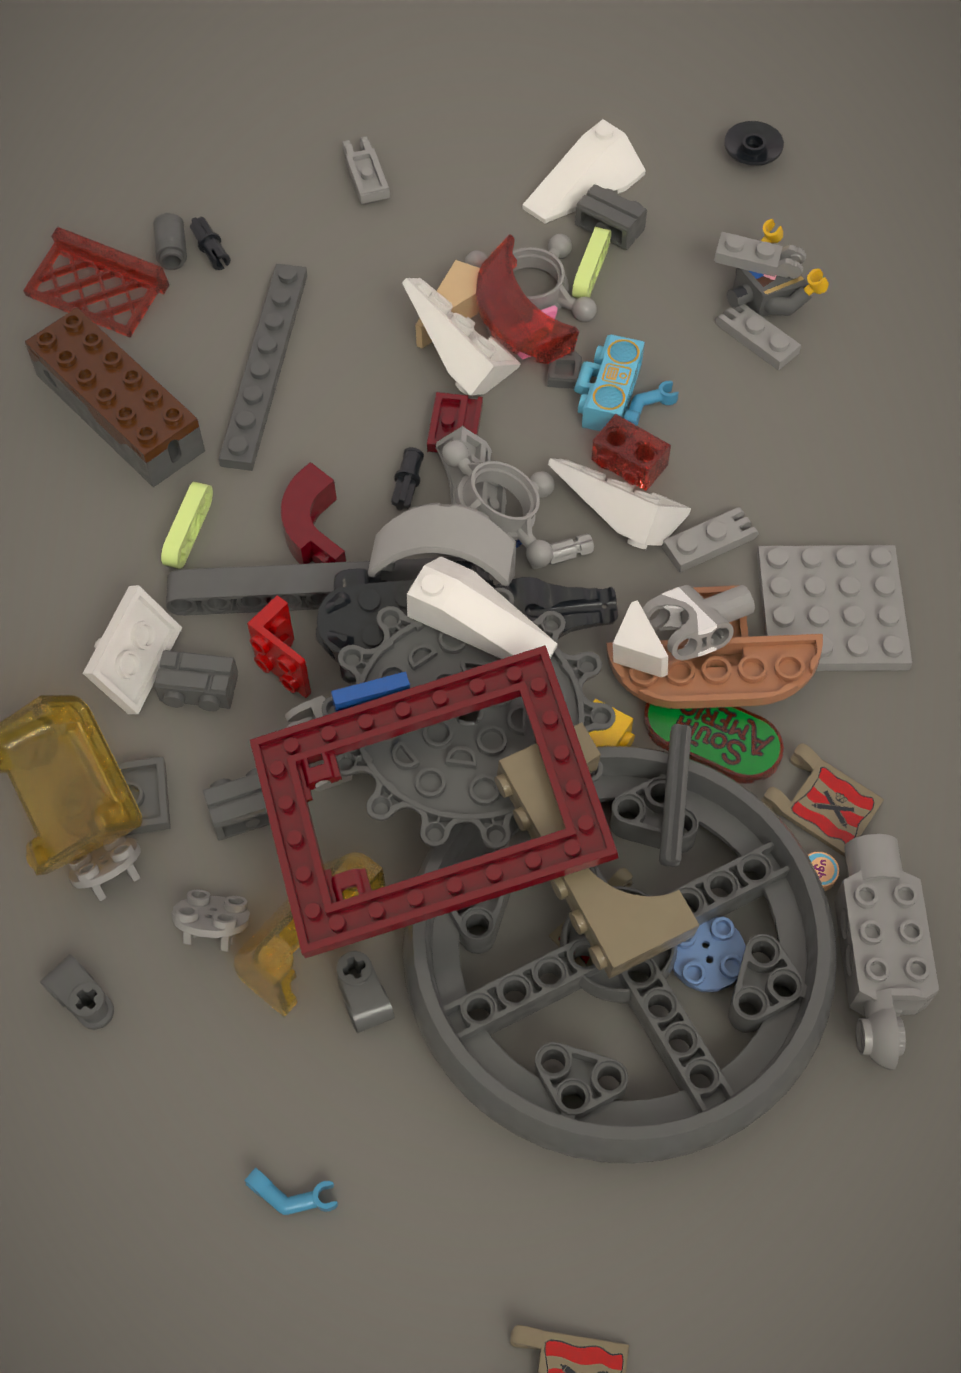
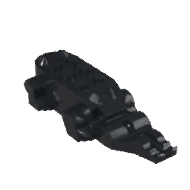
[316,561,618,684]

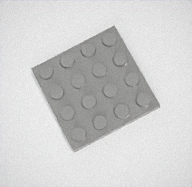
[757,545,912,671]

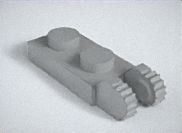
[342,136,390,204]
[714,232,806,279]

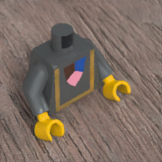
[727,219,829,317]

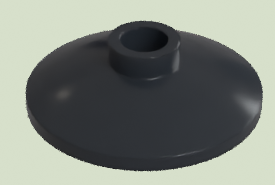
[724,121,784,166]

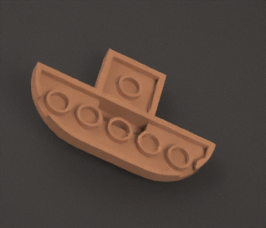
[606,585,823,709]

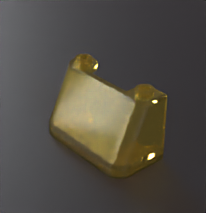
[0,695,142,876]
[234,852,385,1017]

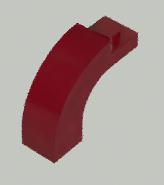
[281,462,346,564]

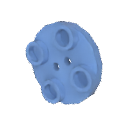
[673,916,746,992]

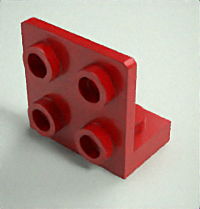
[247,595,311,698]

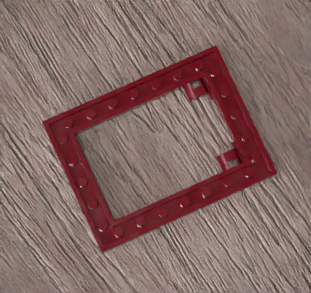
[250,645,619,959]

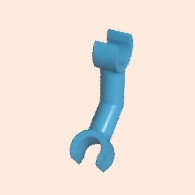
[622,381,679,433]
[244,1168,338,1215]

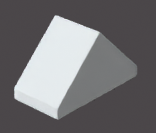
[613,600,668,677]

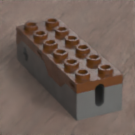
[25,308,205,488]

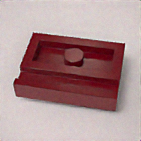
[427,392,483,453]

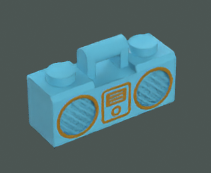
[574,334,645,436]

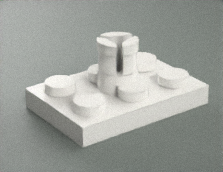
[82,585,182,714]

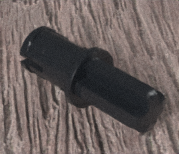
[190,217,231,270]
[391,447,424,510]

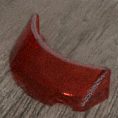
[476,234,579,364]

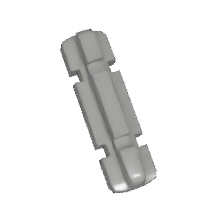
[530,533,594,569]

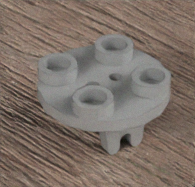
[68,832,141,902]
[172,889,250,952]

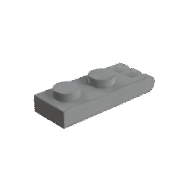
[715,304,801,371]
[662,507,759,573]

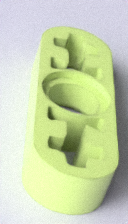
[572,227,611,298]
[161,482,213,569]

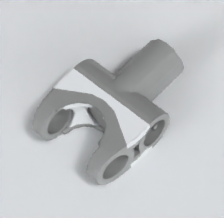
[643,585,755,660]

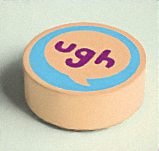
[808,852,839,891]

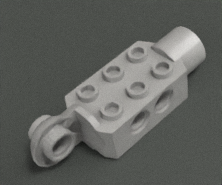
[834,834,939,1070]

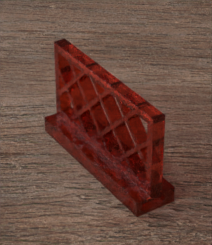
[23,227,170,337]

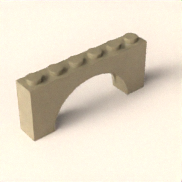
[495,722,699,979]

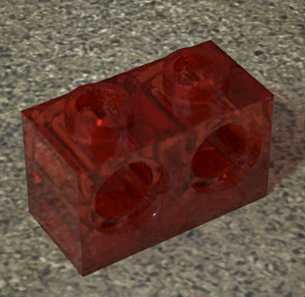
[592,414,671,491]

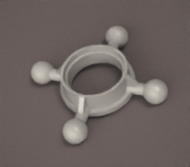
[465,234,597,340]
[442,440,555,567]

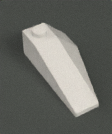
[522,119,646,224]
[402,278,521,396]
[548,458,691,549]
[407,557,557,659]

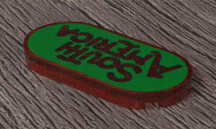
[644,703,784,784]

